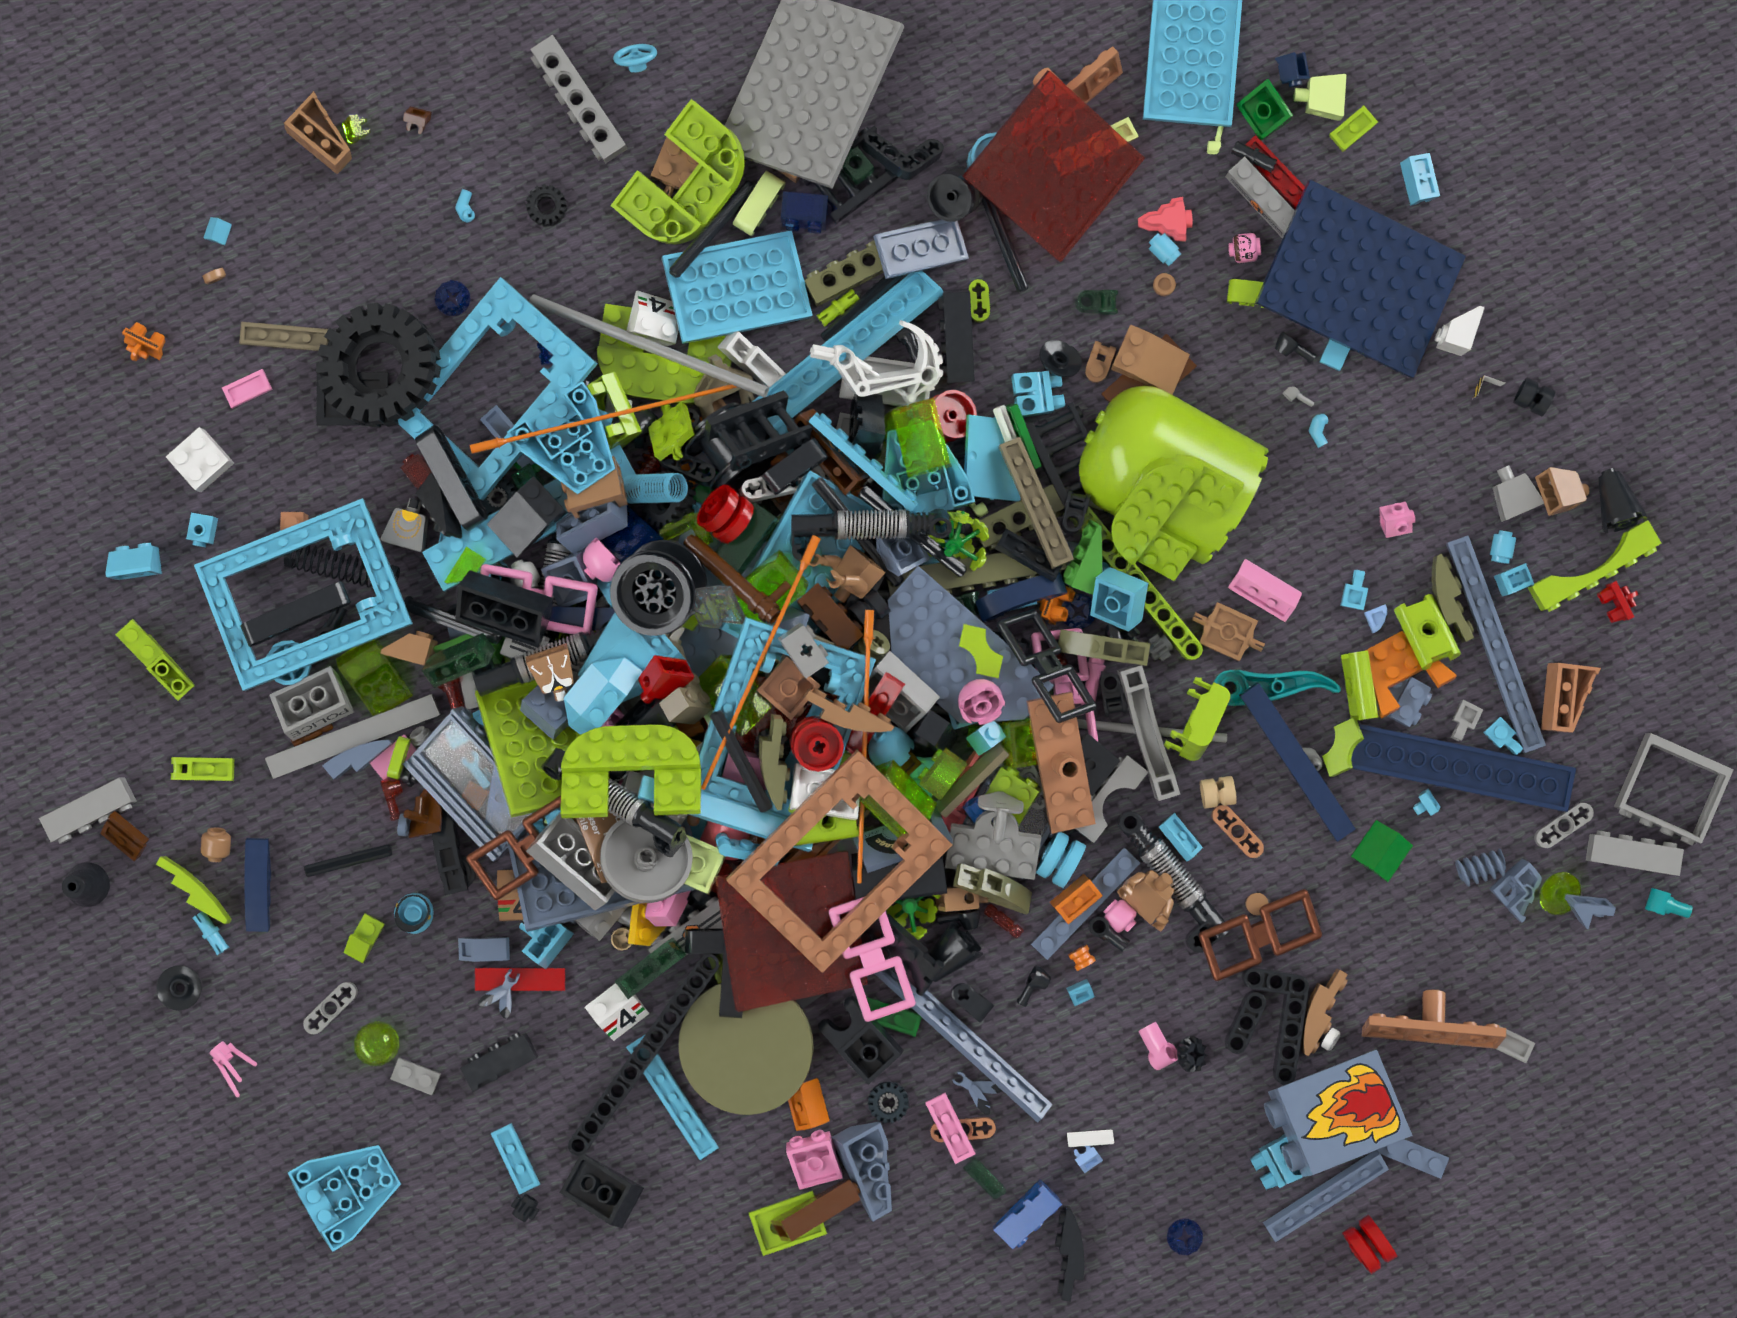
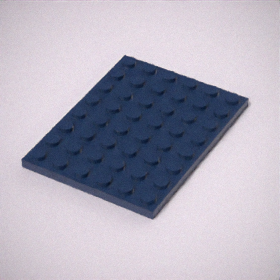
[1255,180,1466,378]

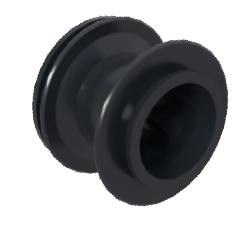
[684,402,781,491]
[610,540,707,636]

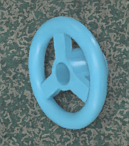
[613,44,657,72]

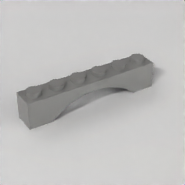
[1117,664,1180,801]

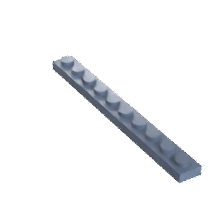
[1446,536,1546,753]
[874,969,1052,1123]

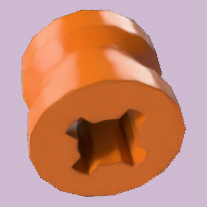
[1068,944,1096,971]

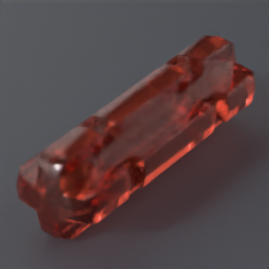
[984,904,1024,938]

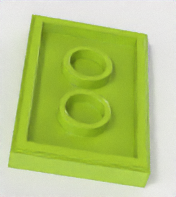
[749,1190,827,1256]

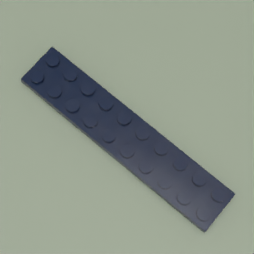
[1351,724,1576,812]

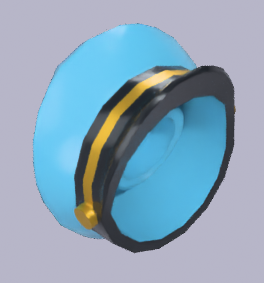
[394,893,434,934]

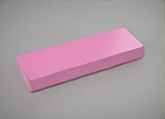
[925,1093,975,1164]

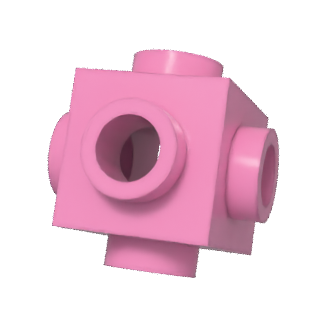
[1379,502,1415,538]

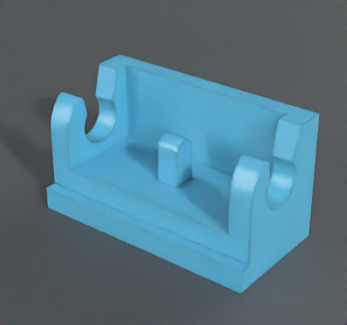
[1400,153,1440,206]

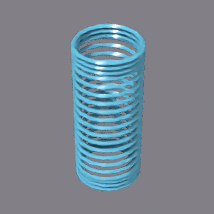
[623,473,688,504]

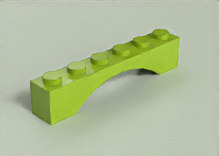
[1528,520,1662,612]

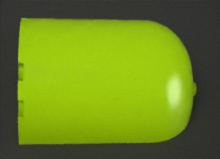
[1079,386,1268,564]

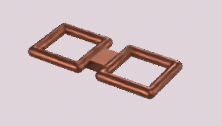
[466,795,578,900]
[1199,889,1322,981]

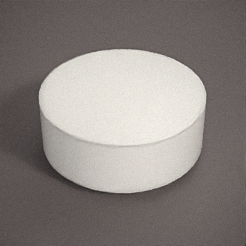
[1321,1028,1340,1051]

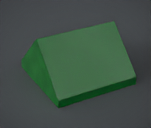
[1236,79,1293,141]
[1351,820,1413,882]

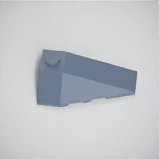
[831,1122,892,1221]

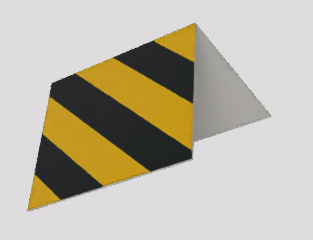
[1473,375,1505,398]

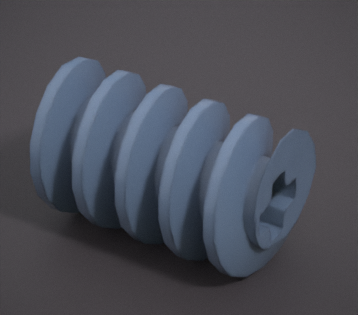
[1455,848,1506,887]

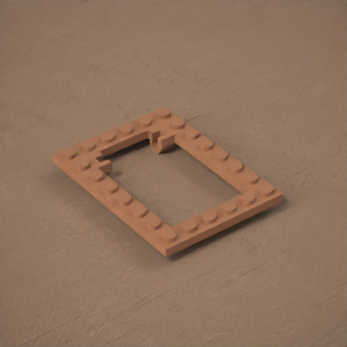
[726,750,952,973]

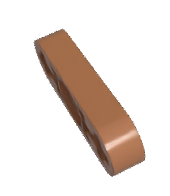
[1212,805,1264,858]
[930,1117,996,1142]

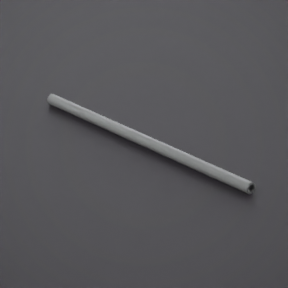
[529,294,769,398]

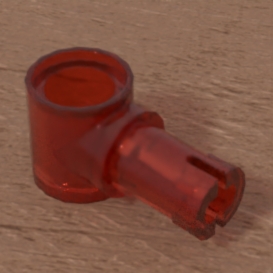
[433,664,464,709]

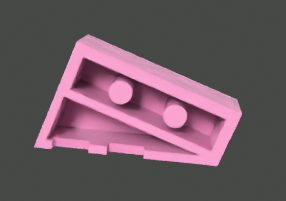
[645,891,690,926]

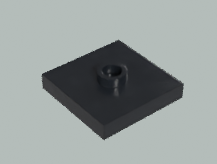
[1063,732,1120,796]

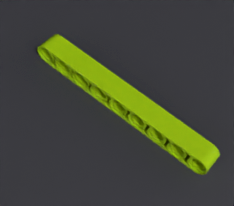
[1070,506,1203,660]

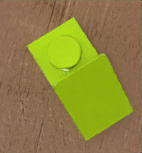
[343,913,385,963]

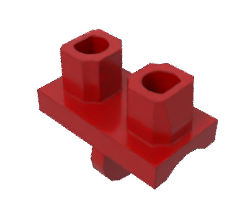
[1597,581,1639,623]

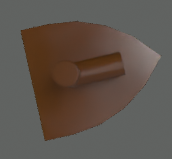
[403,789,442,838]

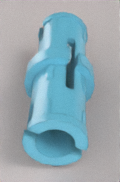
[192,912,229,955]

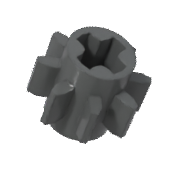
[1147,634,1173,662]

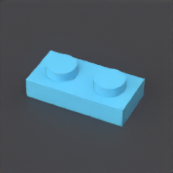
[1159,813,1203,862]

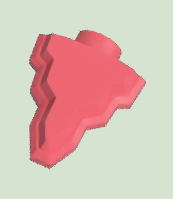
[1138,197,1192,242]

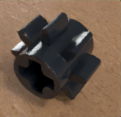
[511,1194,540,1222]

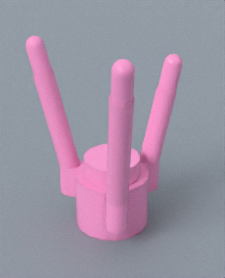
[210,1041,257,1097]

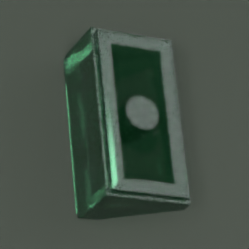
[963,1157,1006,1199]

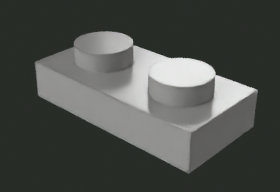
[390,1058,441,1095]

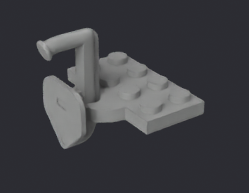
[945,791,1041,880]

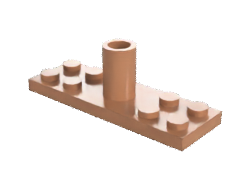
[1010,46,1123,158]
[1027,692,1096,834]
[1362,990,1506,1049]

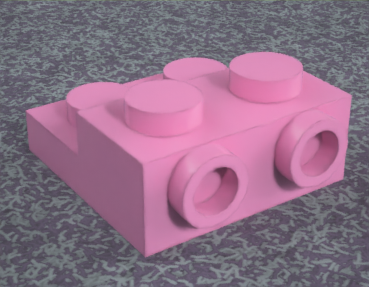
[786,1130,843,1190]

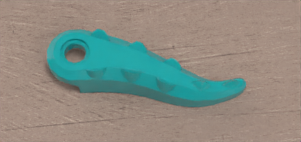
[1213,670,1341,706]

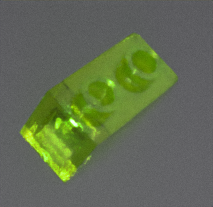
[659,512,714,545]

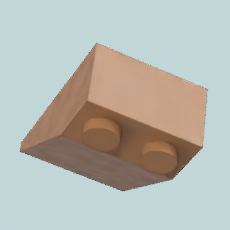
[1111,325,1190,395]

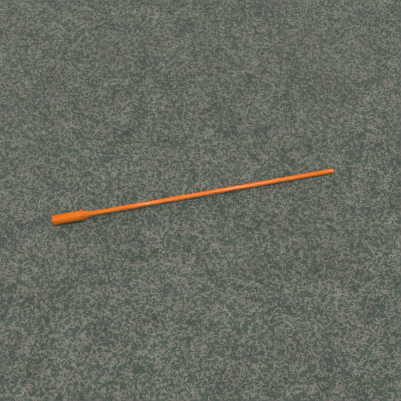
[470,384,737,454]
[701,535,821,790]
[857,610,874,883]

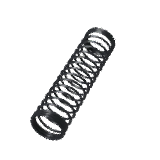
[284,545,400,588]

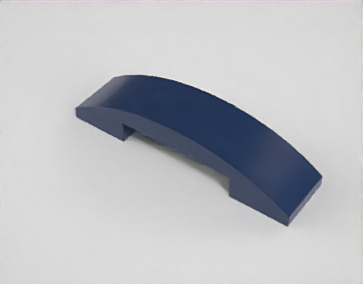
[975,572,1067,623]

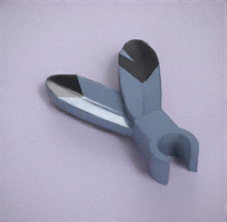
[478,969,520,1019]
[952,1071,1002,1115]

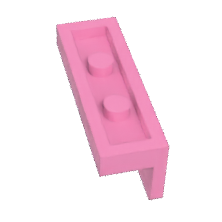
[1228,559,1302,622]

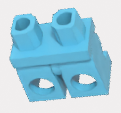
[1011,371,1065,418]
[1250,1134,1302,1189]

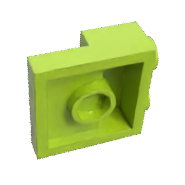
[986,765,1042,827]

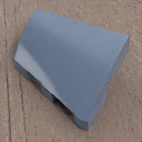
[1489,859,1542,923]

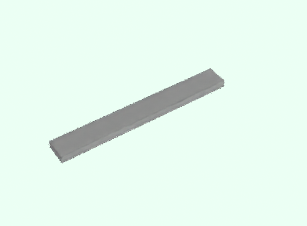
[265,693,441,779]

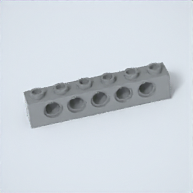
[531,35,627,164]

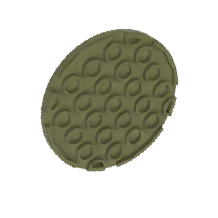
[679,978,813,1115]

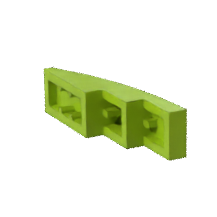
[156,856,232,924]

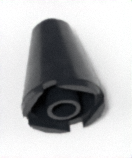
[1598,468,1648,533]
[62,862,110,907]
[929,921,983,982]

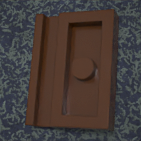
[100,811,149,862]

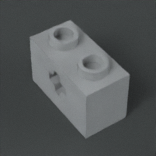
[777,623,829,678]

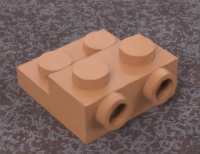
[756,655,821,720]

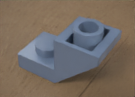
[458,936,510,962]

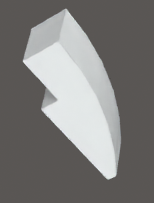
[718,331,786,388]

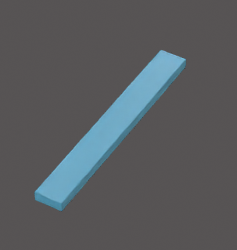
[637,775,813,852]

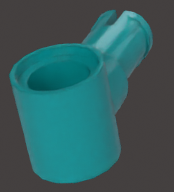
[1645,888,1693,918]

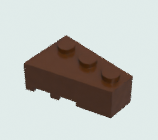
[797,583,863,650]

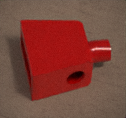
[638,655,695,704]

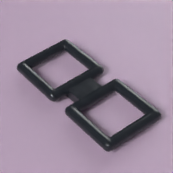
[997,609,1097,723]

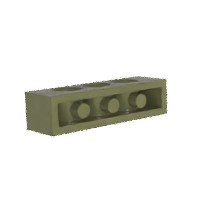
[804,240,884,307]
[978,484,1064,551]

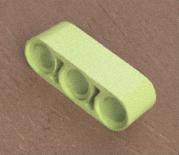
[733,171,786,236]

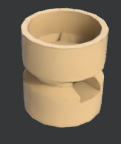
[1200,776,1236,809]

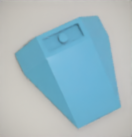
[507,381,615,494]
[882,420,975,515]
[577,612,690,703]
[288,1145,401,1252]

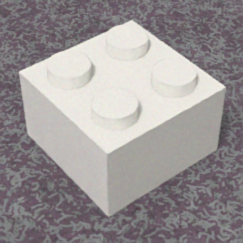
[166,427,234,492]

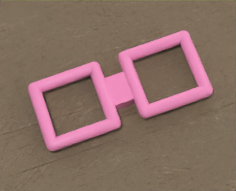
[480,564,598,635]
[1031,628,1098,741]
[829,897,916,1022]

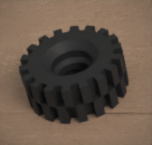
[641,471,696,529]

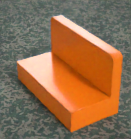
[1050,874,1103,924]
[788,1078,829,1131]

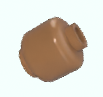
[201,828,231,862]

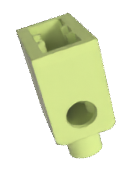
[1293,74,1346,121]

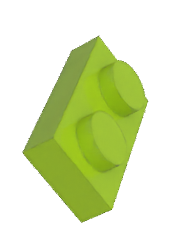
[1329,106,1378,152]

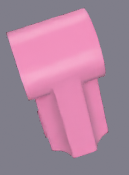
[1138,1022,1178,1070]

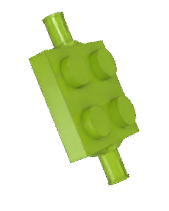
[648,402,694,461]

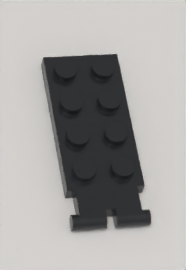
[840,897,944,996]

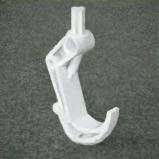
[810,320,943,404]

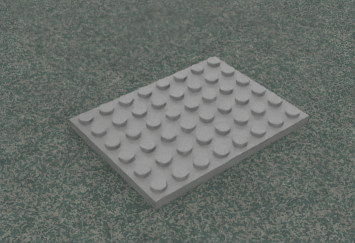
[725,0,904,189]

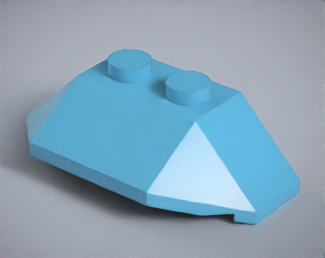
[564,656,643,735]

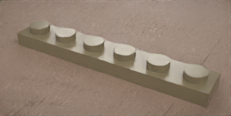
[999,437,1074,569]

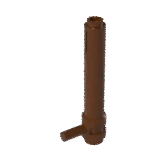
[683,534,791,625]

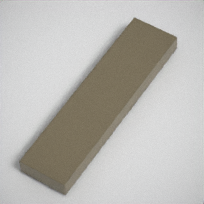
[239,322,329,351]
[934,742,1009,818]

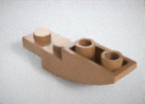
[803,688,894,732]
[1301,969,1348,1056]

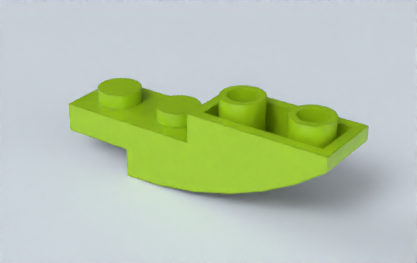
[115,619,195,701]

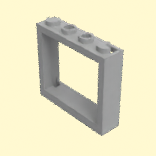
[1614,733,1734,846]

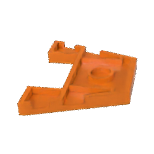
[1365,631,1456,719]

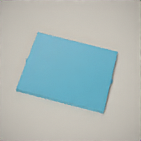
[964,415,1021,502]

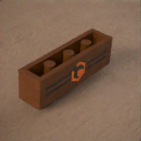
[787,409,870,496]

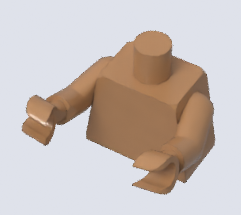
[810,545,885,603]
[1117,870,1174,931]

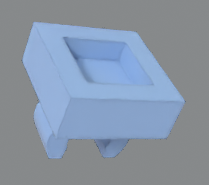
[1074,1146,1103,1173]

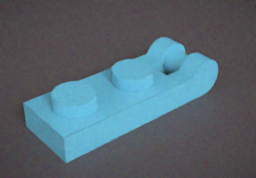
[715,833,779,866]

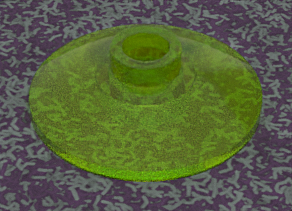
[1540,872,1581,915]

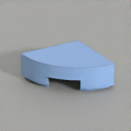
[1364,604,1387,633]

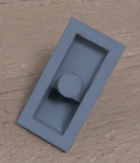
[1565,894,1616,929]

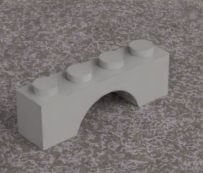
[1075,755,1148,843]

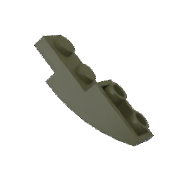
[1432,554,1474,643]
[1058,629,1150,666]
[759,714,790,810]
[953,863,1032,915]

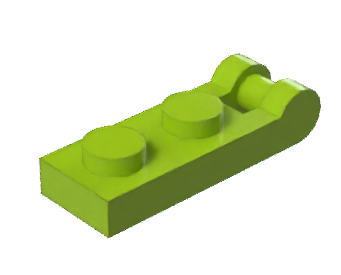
[171,757,235,781]

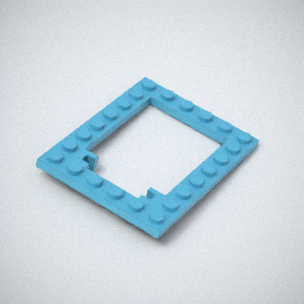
[398,277,598,500]
[194,498,413,691]
[699,617,876,820]

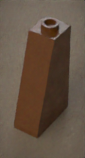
[771,1179,861,1242]

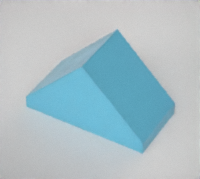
[1494,563,1534,596]

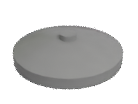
[600,818,693,903]

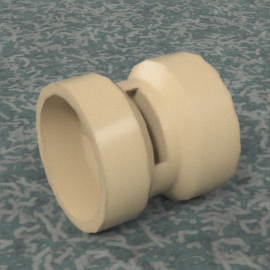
[611,927,633,950]

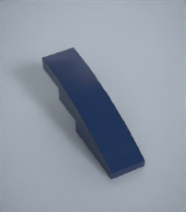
[244,838,271,932]

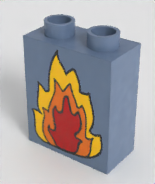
[1264,1050,1413,1177]

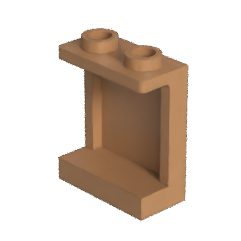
[561,456,628,519]

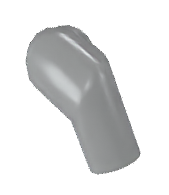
[1302,748,1322,771]

